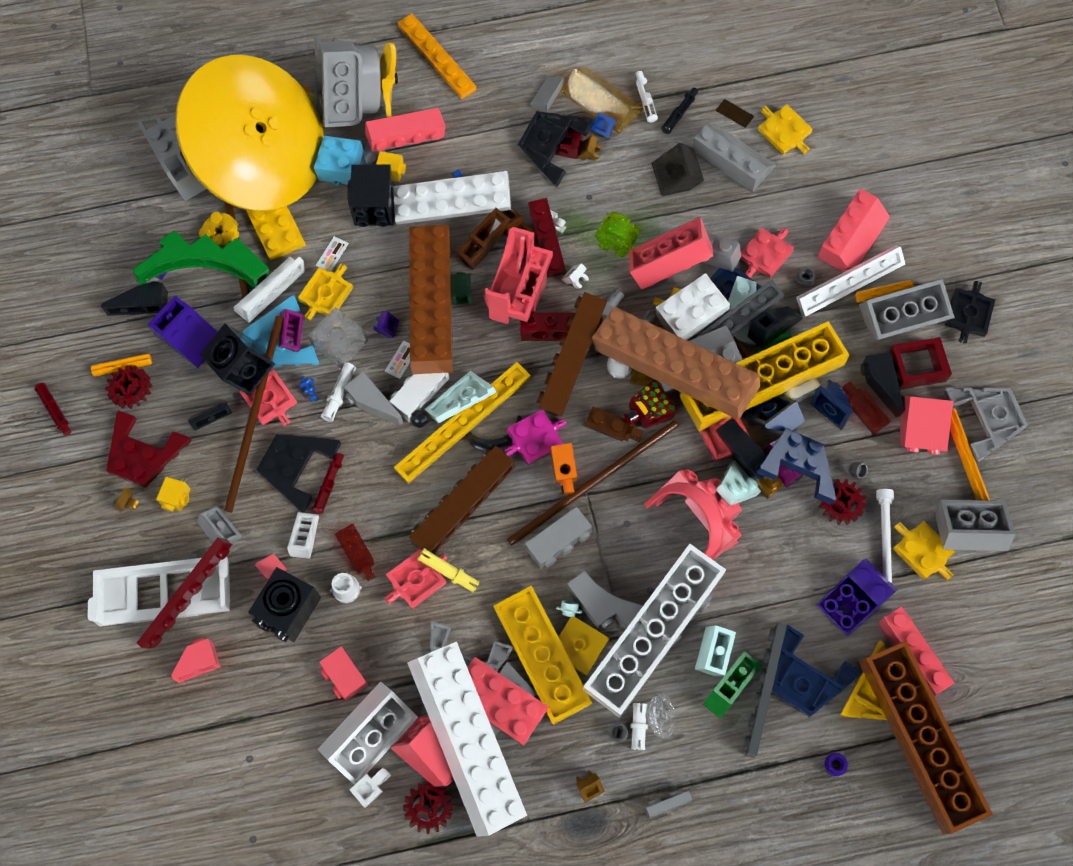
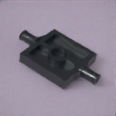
[945,281,996,344]

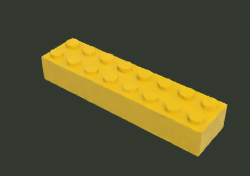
[680,321,849,431]

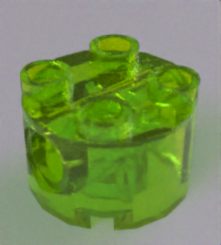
[595,212,641,257]

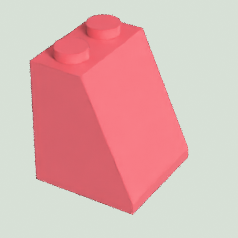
[900,395,953,454]
[390,714,454,787]

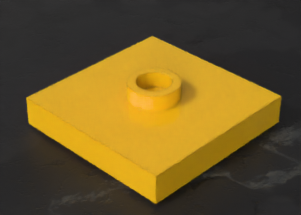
[559,617,609,677]

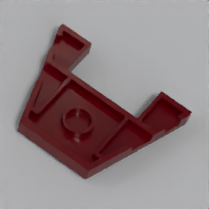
[106,410,191,488]

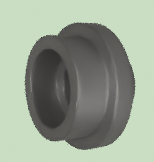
[796,267,816,287]

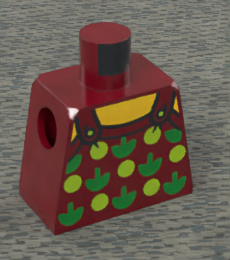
[624,379,678,428]

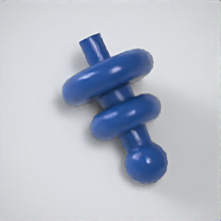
[298,376,318,402]

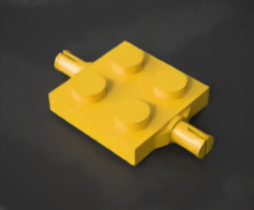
[758,104,813,155]
[298,264,354,321]
[893,521,955,581]

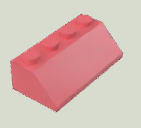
[818,188,890,272]
[629,217,713,290]

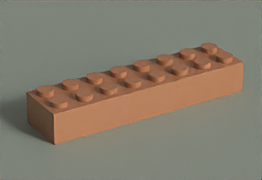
[592,306,760,420]

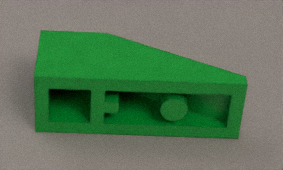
[703,651,762,719]

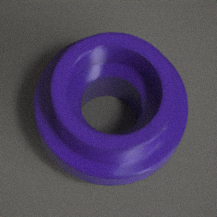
[824,753,848,776]

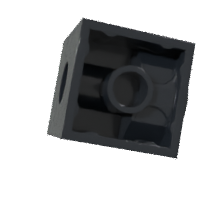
[347,164,395,227]
[200,323,275,395]
[248,567,321,642]

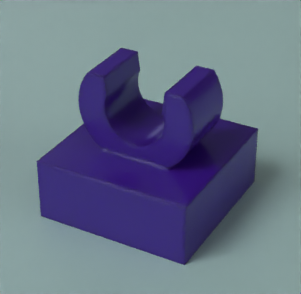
[373,311,400,338]

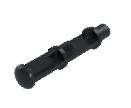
[661,87,698,134]

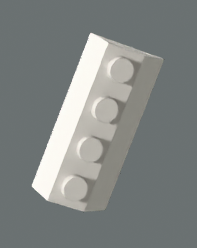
[317,682,418,785]

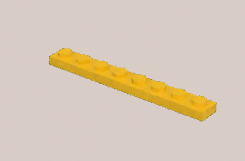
[394,362,531,484]

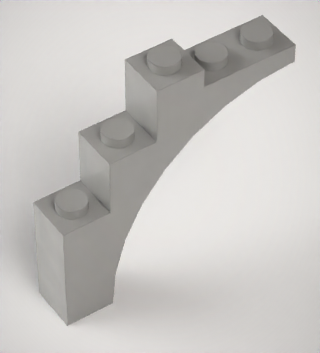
[567,571,713,645]

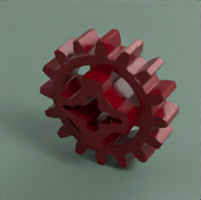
[105,365,152,409]
[818,479,867,525]
[403,781,453,834]

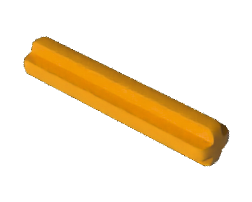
[855,280,914,303]
[91,353,152,377]

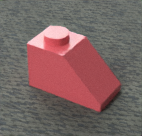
[171,638,221,683]

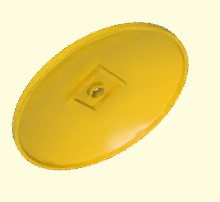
[175,55,324,211]

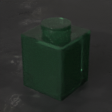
[451,272,472,305]

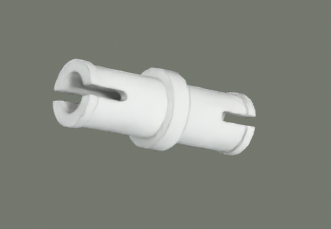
[630,703,648,750]

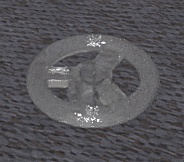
[645,693,676,739]

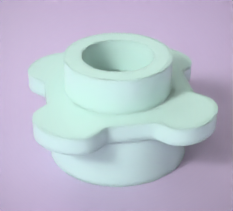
[556,600,582,617]

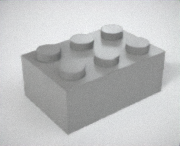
[935,500,1015,551]

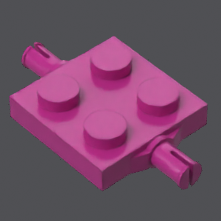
[502,409,567,465]

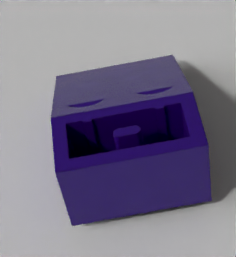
[147,295,218,368]
[816,558,898,637]

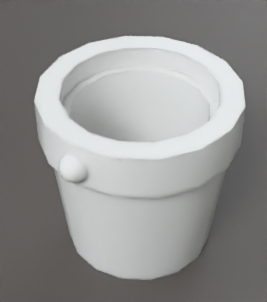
[607,357,632,379]
[330,573,362,603]

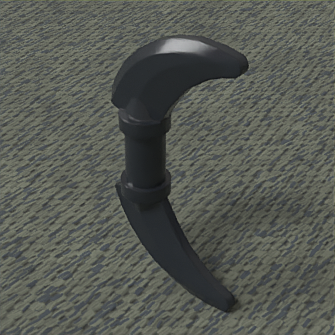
[466,416,522,452]

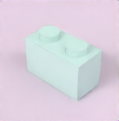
[695,625,736,676]

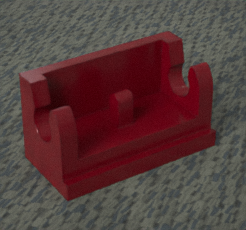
[557,115,586,159]

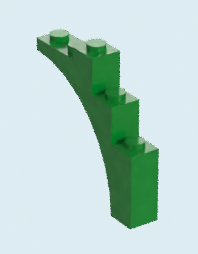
[132,230,270,288]

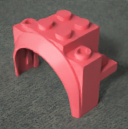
[484,227,553,324]
[644,469,743,561]

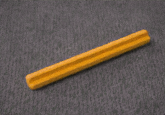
[950,408,990,501]

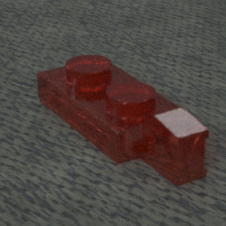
[843,381,891,435]
[335,524,376,582]

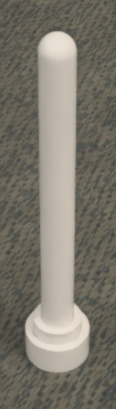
[876,489,894,583]

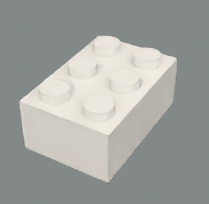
[656,273,730,341]

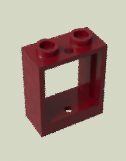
[888,337,952,390]

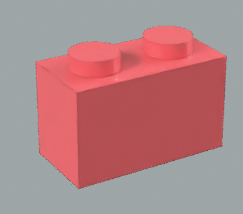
[319,646,369,701]

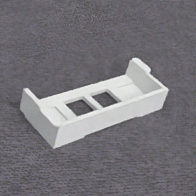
[88,557,230,626]

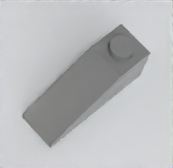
[344,372,403,425]

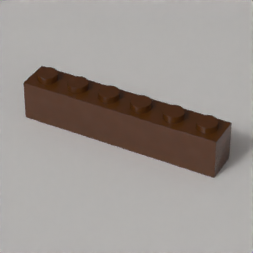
[537,292,607,417]
[409,446,515,554]

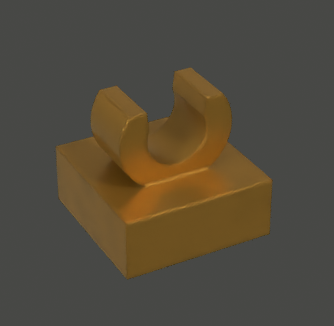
[578,134,602,161]
[630,368,651,386]
[756,476,784,499]
[115,487,139,512]
[576,770,605,803]

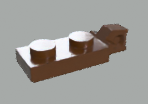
[585,406,643,442]

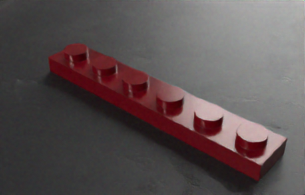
[137,537,233,649]

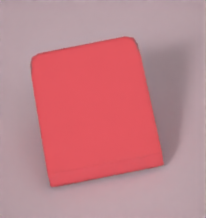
[255,553,287,580]

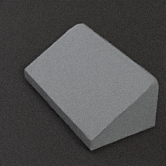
[530,76,564,112]
[197,506,242,544]

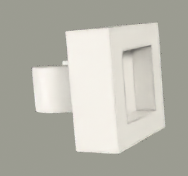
[561,263,589,289]

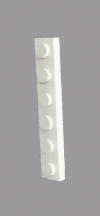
[796,245,905,317]

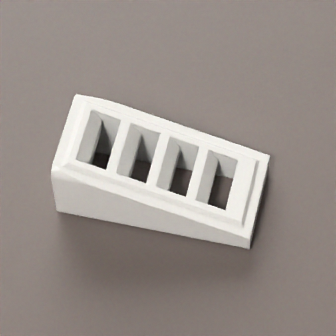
[287,512,319,559]

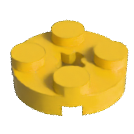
[199,212,239,249]

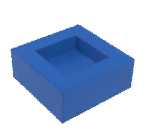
[591,112,617,138]

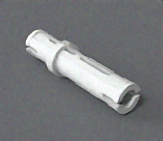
[321,363,357,422]

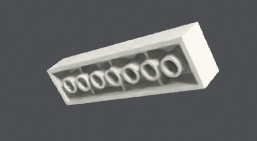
[583,544,726,718]
[407,642,527,837]

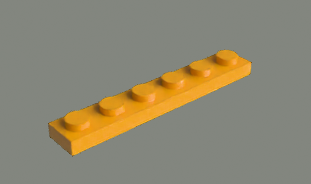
[397,13,477,100]

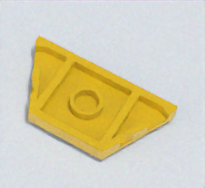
[839,640,887,720]

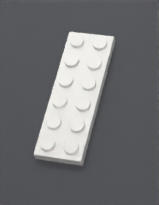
[393,171,511,225]

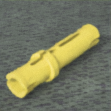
[417,548,480,593]

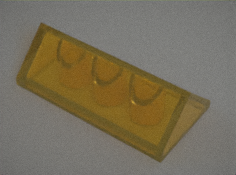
[562,67,643,134]

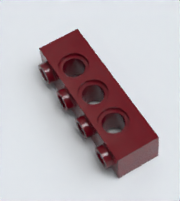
[520,312,602,341]

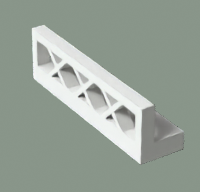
[234,257,305,323]

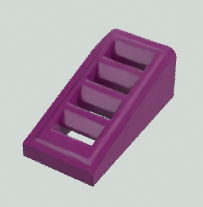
[279,309,304,352]

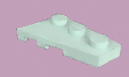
[728,276,756,346]
[425,371,496,423]
[716,460,761,506]

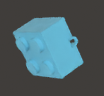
[314,136,364,186]

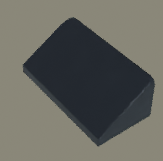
[188,401,232,430]

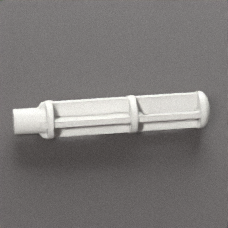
[635,71,658,123]

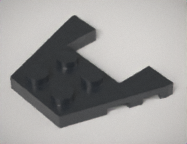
[518,111,595,187]
[256,434,341,513]

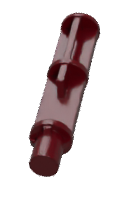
[34,382,72,436]
[312,453,344,514]

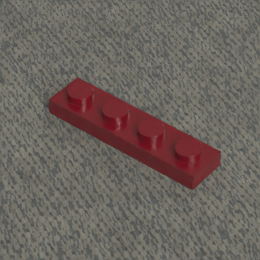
[528,198,566,278]

